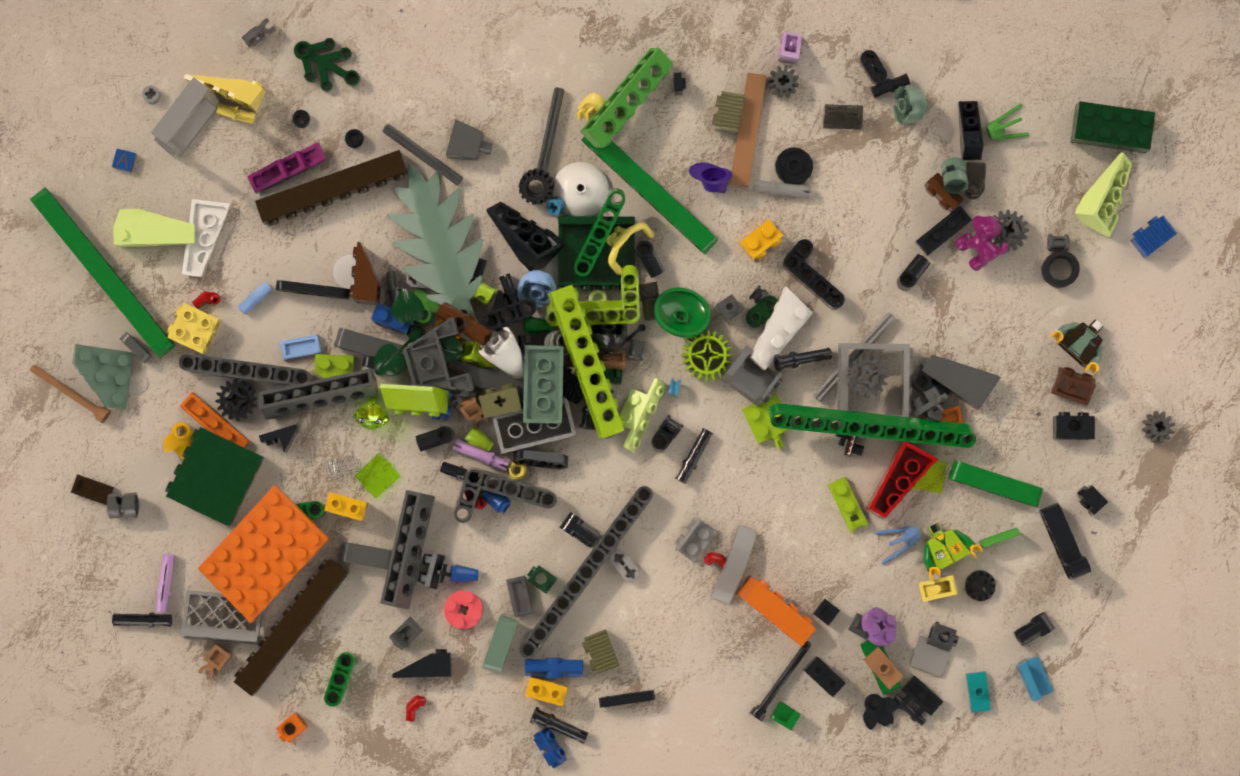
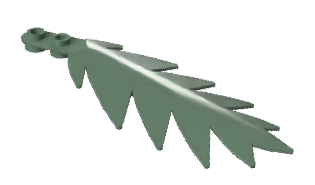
[387,164,483,341]

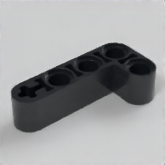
[782,239,845,310]
[1039,503,1091,580]

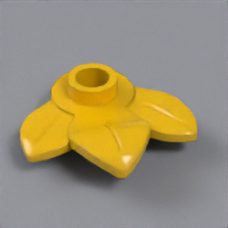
[163,422,194,460]

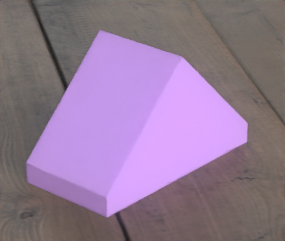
[778,32,802,64]

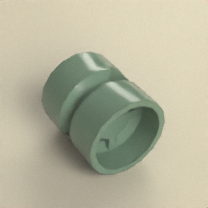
[941,158,968,194]

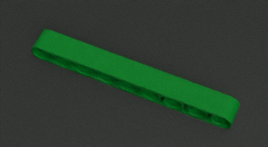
[581,136,718,254]

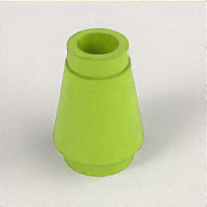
[464,426,494,452]

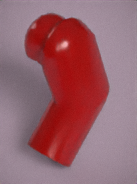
[191,291,220,309]
[704,552,727,569]

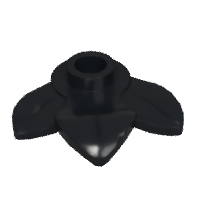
[863,694,899,730]

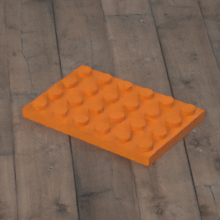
[198,485,330,623]

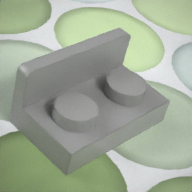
[675,518,717,563]

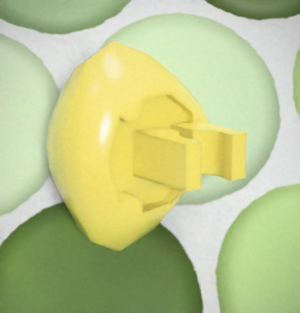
[576,93,606,124]

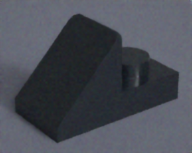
[259,424,299,453]

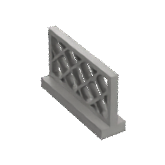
[180,590,262,645]

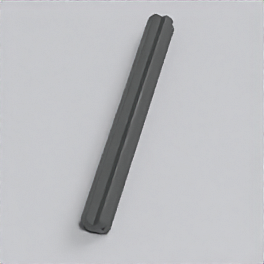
[537,87,564,173]
[383,124,463,186]

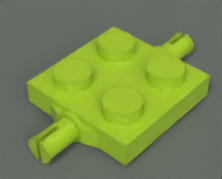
[742,393,789,450]

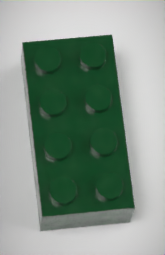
[1070,101,1155,153]

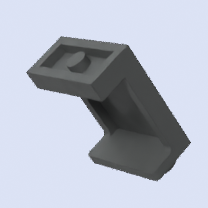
[721,345,783,407]

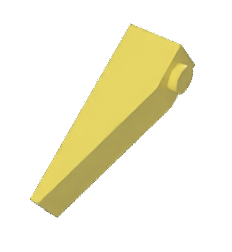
[184,74,266,112]

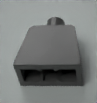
[446,120,493,160]

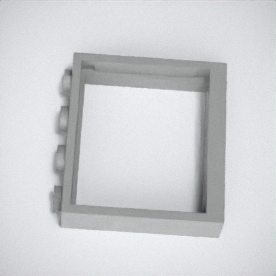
[151,77,221,157]
[837,343,913,417]

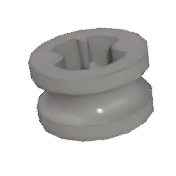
[142,85,160,104]

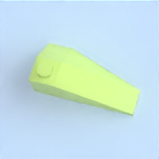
[1075,152,1132,237]
[113,208,195,248]

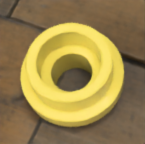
[508,462,527,480]

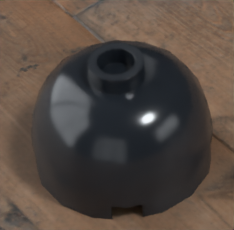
[590,324,627,354]

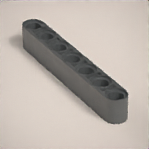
[179,354,313,386]

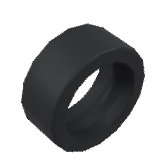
[1041,250,1080,288]

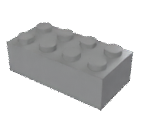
[492,398,577,455]

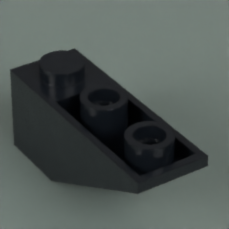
[958,101,984,161]

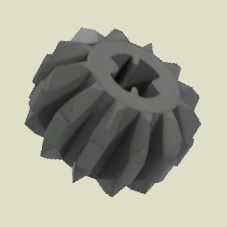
[767,66,799,98]
[1141,411,1175,443]

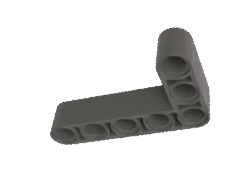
[453,467,557,523]

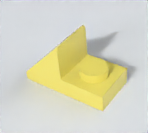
[919,575,958,602]

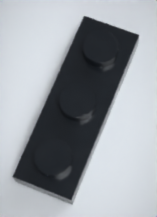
[915,205,972,256]

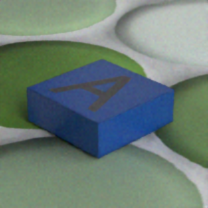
[112,149,136,172]

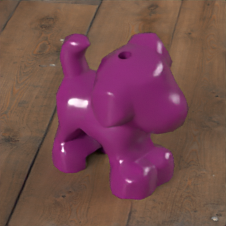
[955,215,1008,271]

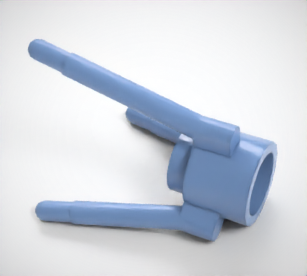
[875,525,921,565]

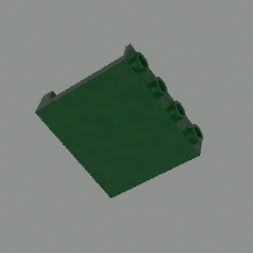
[558,216,635,291]
[165,427,264,527]

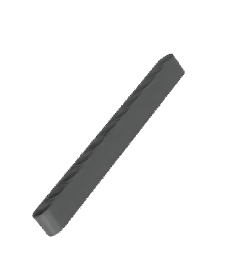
[334,327,524,401]
[520,486,653,659]

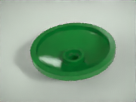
[654,288,711,338]

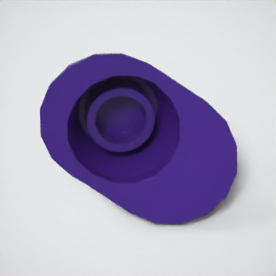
[689,162,732,194]

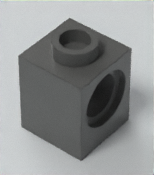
[715,294,743,322]

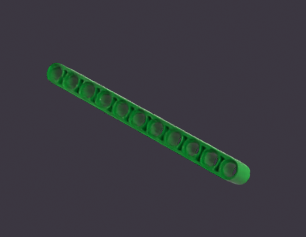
[30,187,175,359]
[768,403,976,448]

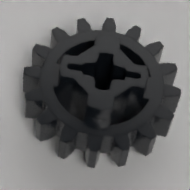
[215,379,258,421]

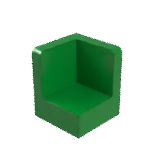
[770,702,801,731]

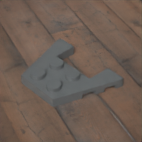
[403,316,474,391]

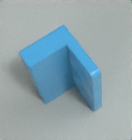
[1016,656,1053,701]

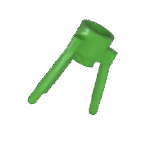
[986,103,1029,142]

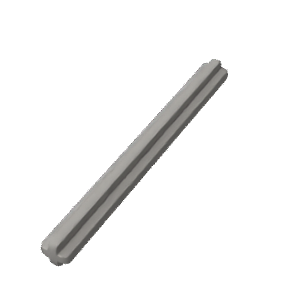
[814,313,896,402]

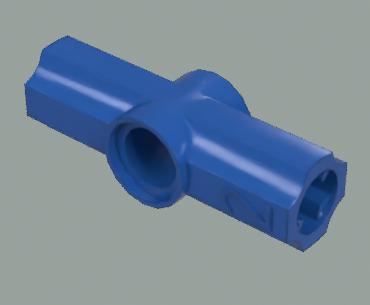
[525,658,583,678]

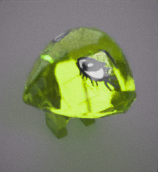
[353,396,390,430]

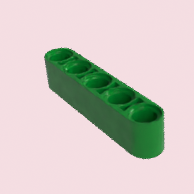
[574,188,625,276]
[948,460,1044,507]

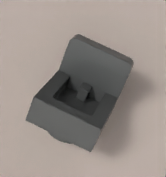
[389,617,423,650]

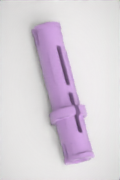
[453,438,510,472]
[155,554,175,613]

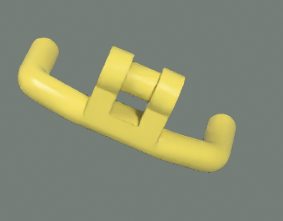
[606,222,654,275]

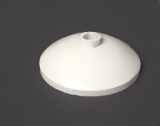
[552,162,609,216]

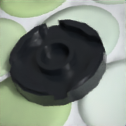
[775,147,813,185]

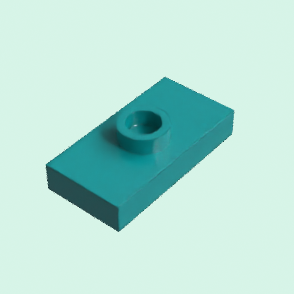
[966,671,991,712]

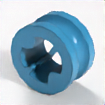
[546,197,565,216]
[668,378,681,397]

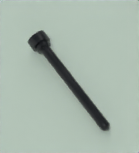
[749,641,811,722]

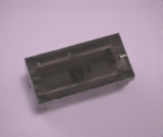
[823,104,863,130]

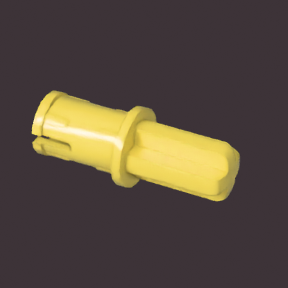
[217,103,256,124]

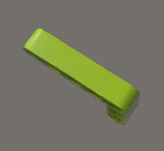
[546,265,640,326]

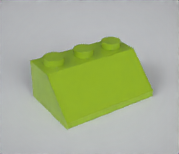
[380,384,449,417]

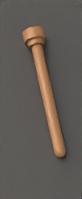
[30,365,111,423]

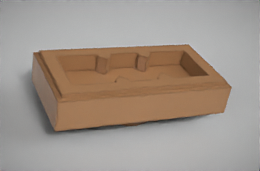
[863,647,904,689]

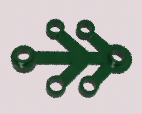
[294,38,360,92]

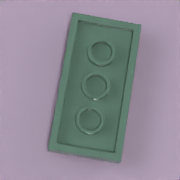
[523,345,564,424]

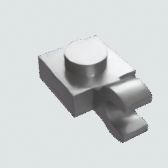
[242,18,276,47]

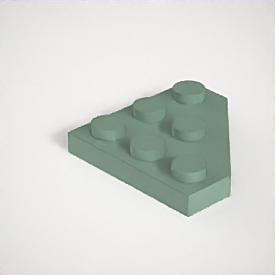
[72,344,133,409]

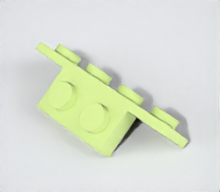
[620,378,666,453]

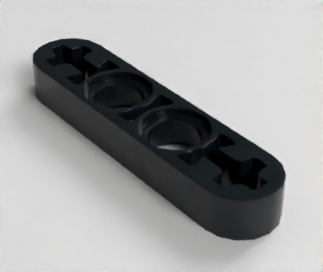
[275,280,350,299]

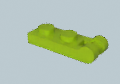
[827,477,868,533]

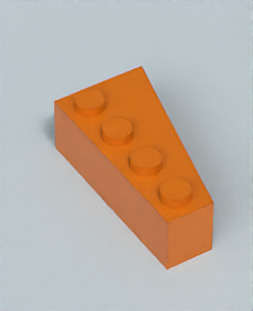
[735,575,816,647]

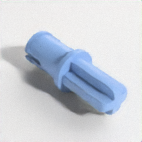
[238,281,273,314]

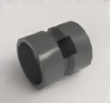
[107,492,139,519]

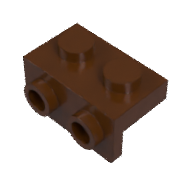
[924,173,964,213]

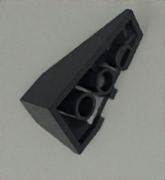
[486,202,565,271]

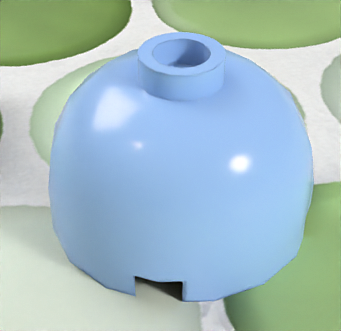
[518,270,556,308]

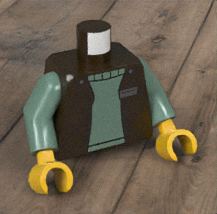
[1049,319,1103,376]

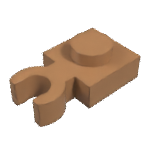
[458,396,488,428]
[198,644,232,680]

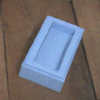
[280,334,322,361]

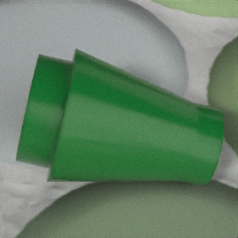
[524,316,552,335]

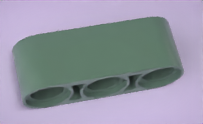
[482,615,519,674]

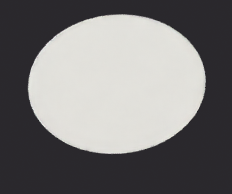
[333,255,356,289]

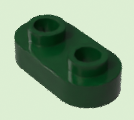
[745,295,778,328]

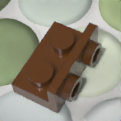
[1051,367,1096,405]

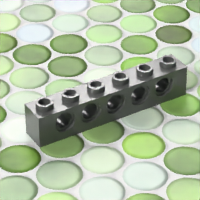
[259,369,379,420]
[380,490,435,609]

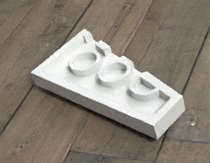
[182,199,231,278]
[749,287,813,370]

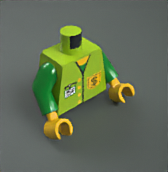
[923,522,984,581]

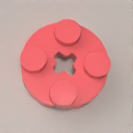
[444,590,483,629]

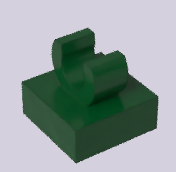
[604,369,622,384]

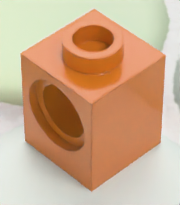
[276,712,309,743]

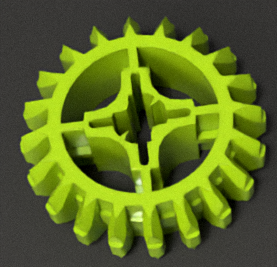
[681,330,733,382]

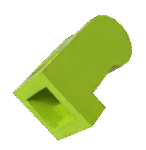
[473,282,498,307]
[461,341,497,369]

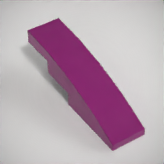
[247,142,327,194]

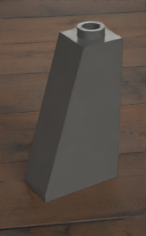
[920,355,1001,410]

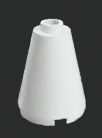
[479,327,525,379]

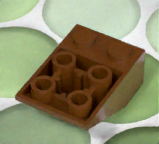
[350,242,381,305]

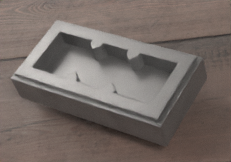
[506,575,534,617]

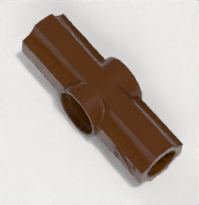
[437,302,493,346]

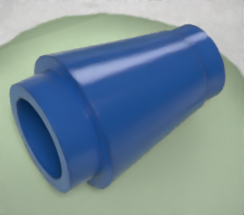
[482,490,511,514]
[450,564,478,584]

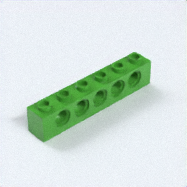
[580,48,673,148]

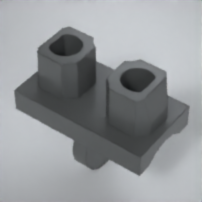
[911,387,948,422]

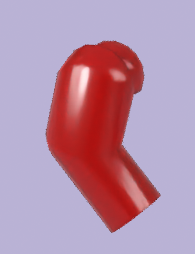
[464,490,487,509]
[406,695,426,721]

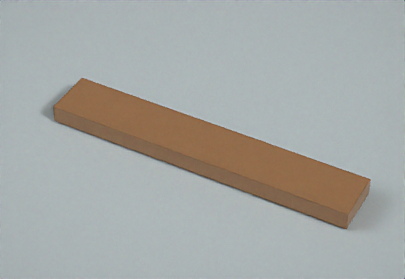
[729,73,767,188]

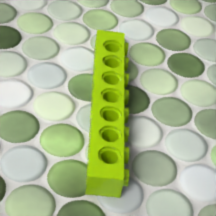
[547,285,625,439]

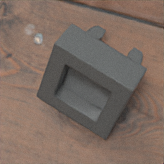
[848,613,868,639]

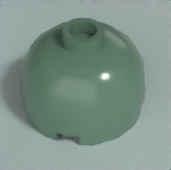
[893,86,928,124]

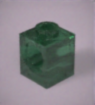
[527,565,558,594]

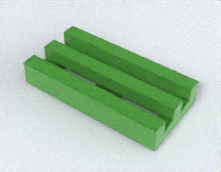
[979,528,1020,548]

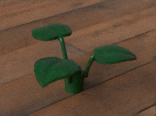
[374,288,465,376]

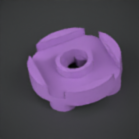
[862,607,896,647]

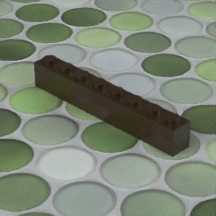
[255,150,408,226]
[234,559,350,696]

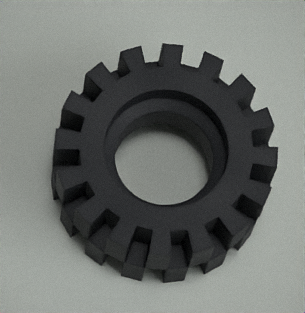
[518,168,554,205]

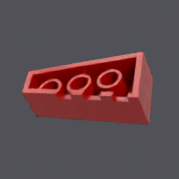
[865,441,938,518]

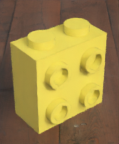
[167,303,221,355]

